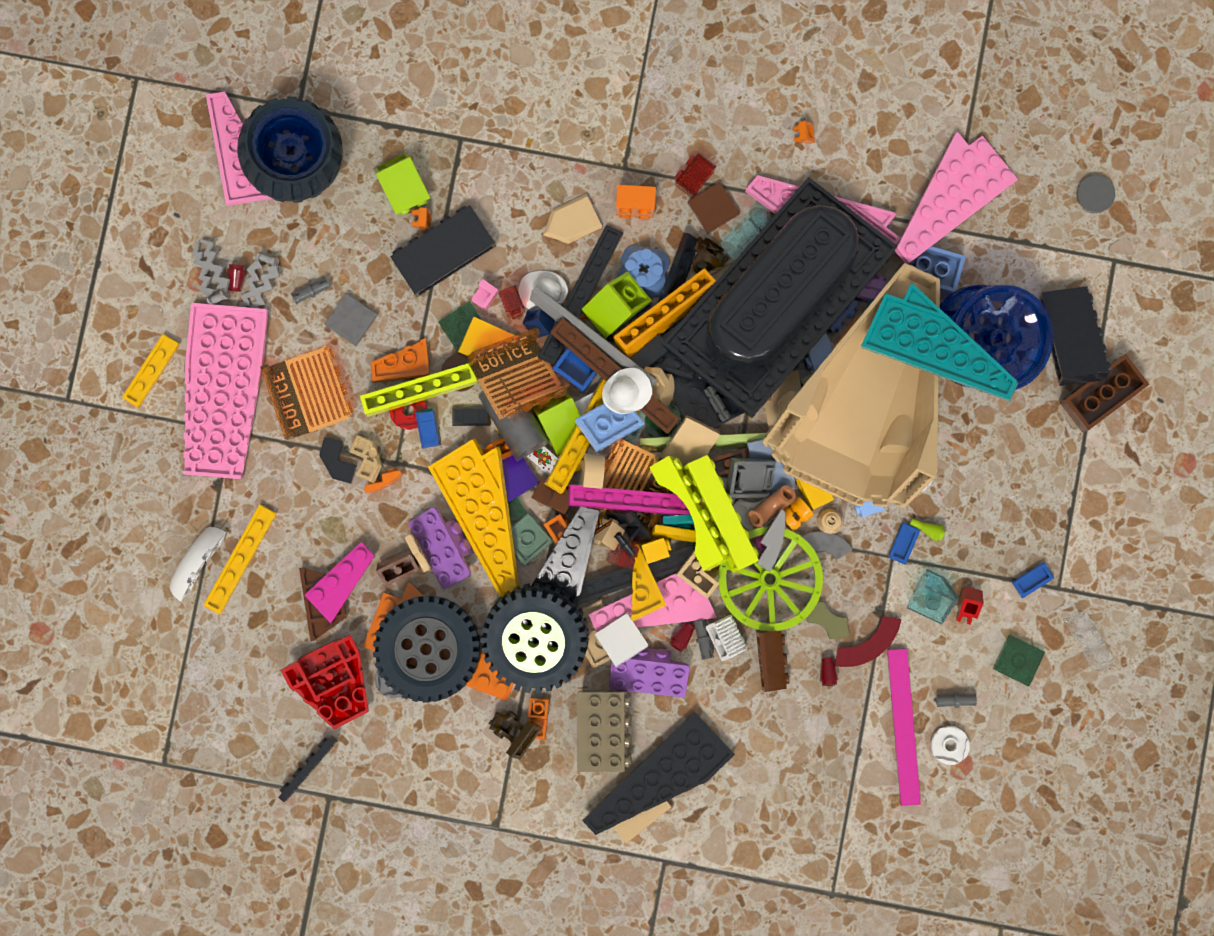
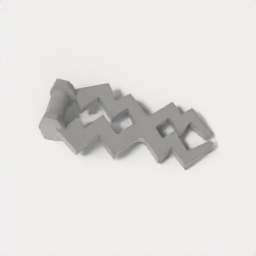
[192,239,231,305]
[238,252,280,309]

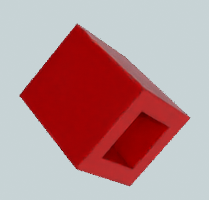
[956,586,984,625]

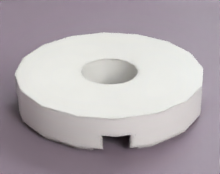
[930,726,970,765]

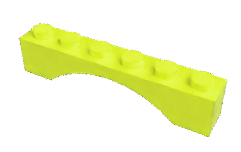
[649,456,729,571]

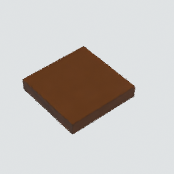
[687,182,740,234]

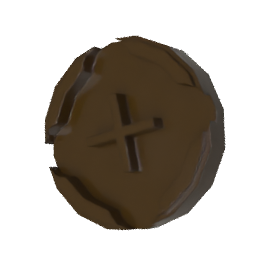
[692,237,729,273]

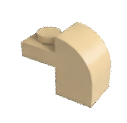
[644,367,674,408]
[580,453,605,489]

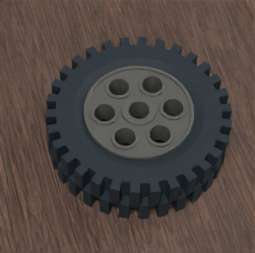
[373,596,481,703]

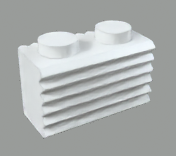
[705,615,747,661]

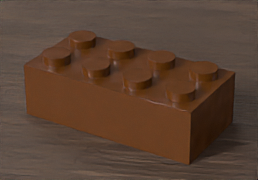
[1059,354,1150,433]

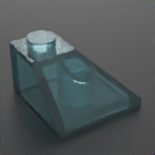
[907,569,959,625]

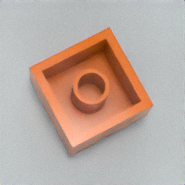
[616,185,656,220]

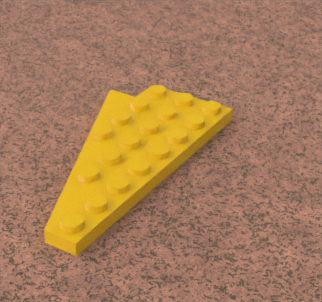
[428,438,519,597]

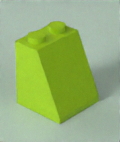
[373,152,430,215]
[582,271,652,339]
[531,390,581,455]

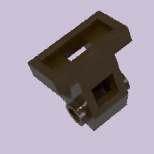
[488,710,542,760]

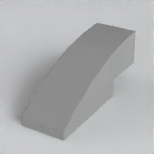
[756,509,785,572]

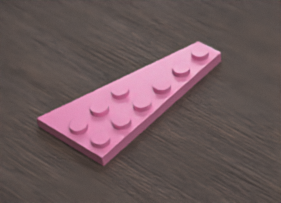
[206,92,273,206]
[588,574,717,632]

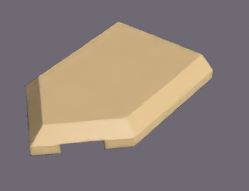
[543,194,602,244]

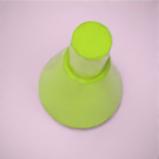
[910,518,946,543]

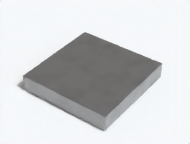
[324,294,378,346]

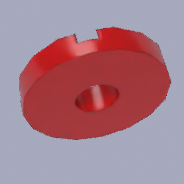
[389,400,428,430]

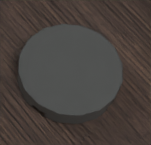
[1076,175,1116,214]

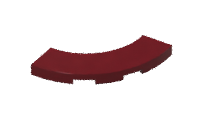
[834,616,902,667]

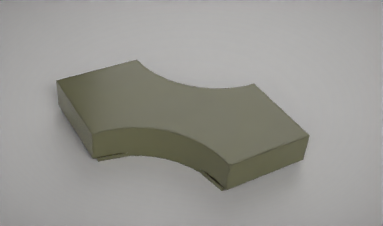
[805,601,849,639]

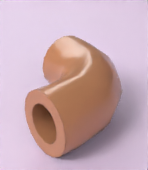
[747,486,796,528]

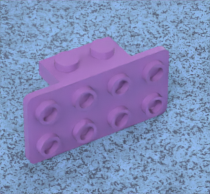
[409,507,473,589]
[609,648,689,698]

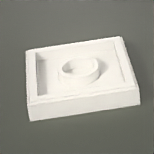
[595,613,649,667]

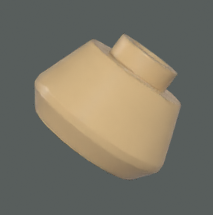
[817,509,843,534]

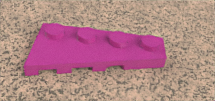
[305,542,375,623]

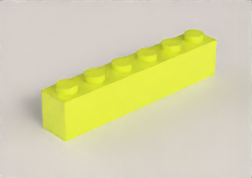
[360,364,479,417]
[682,455,759,573]

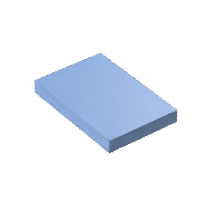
[575,403,645,452]

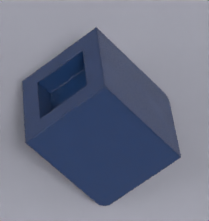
[522,307,555,339]

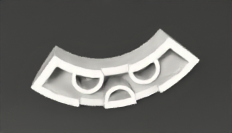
[170,527,226,601]

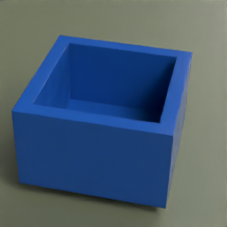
[553,348,598,394]

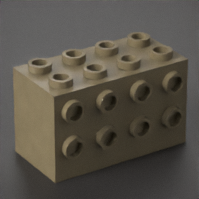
[577,690,632,772]

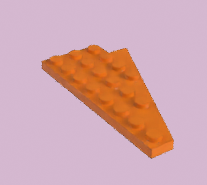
[363,582,514,701]

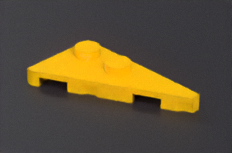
[631,544,667,622]

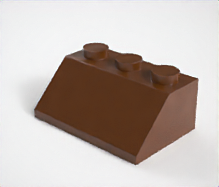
[756,631,790,692]

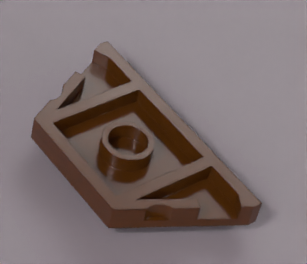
[299,568,347,641]

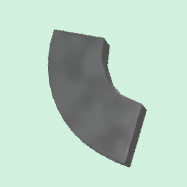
[801,531,853,560]

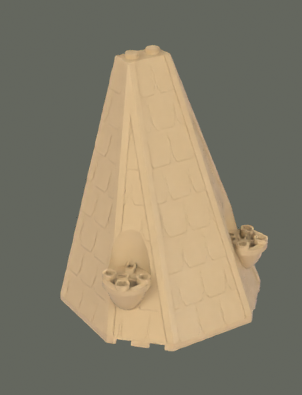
[763,263,940,507]

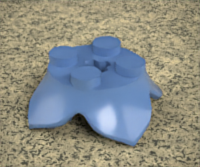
[618,245,669,297]

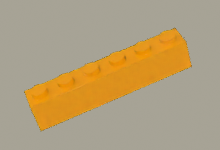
[614,268,716,358]

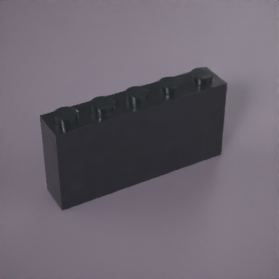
[390,205,496,297]
[1039,286,1111,386]

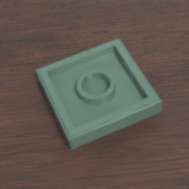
[511,512,554,567]

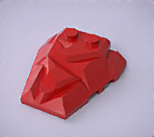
[280,634,369,730]

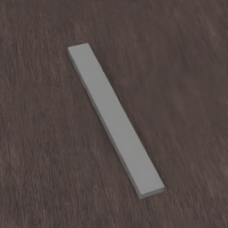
[530,287,657,389]

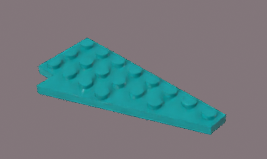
[861,283,1018,402]

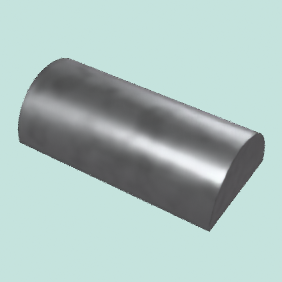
[478,377,550,462]

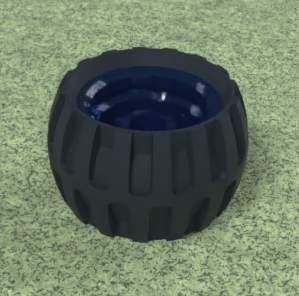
[237,96,343,203]

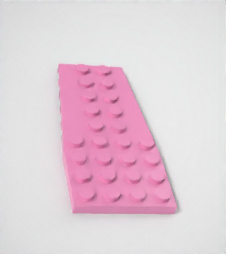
[183,303,269,479]

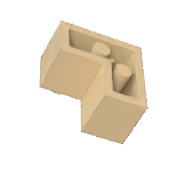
[676,550,719,599]

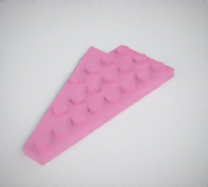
[895,132,1018,264]

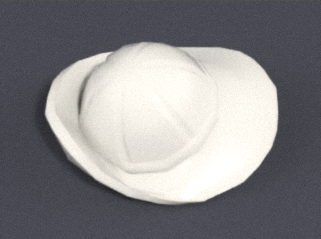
[518,270,568,310]
[602,368,652,414]

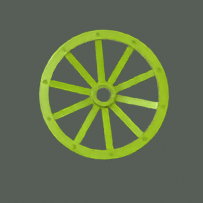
[718,527,823,631]

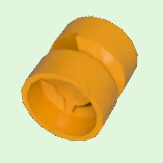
[784,496,814,532]

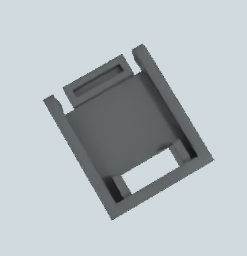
[726,458,776,498]

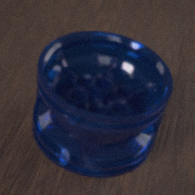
[940,285,1053,390]

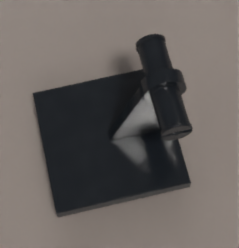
[605,510,653,557]

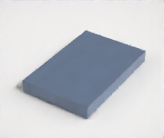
[747,438,796,494]

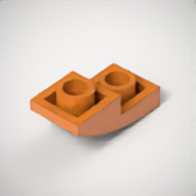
[364,468,403,494]
[527,698,549,740]

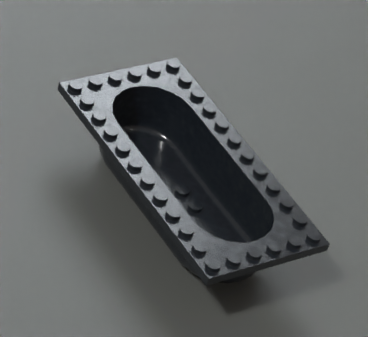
[662,177,897,418]

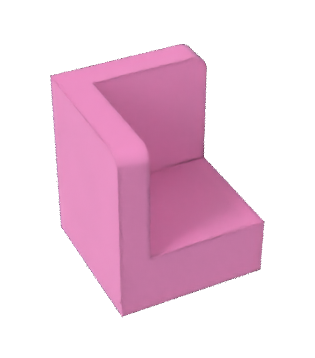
[471,279,499,311]

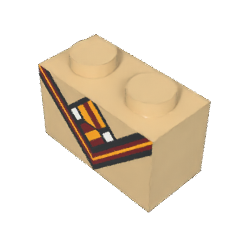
[592,516,625,551]

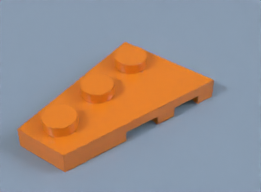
[371,338,430,383]

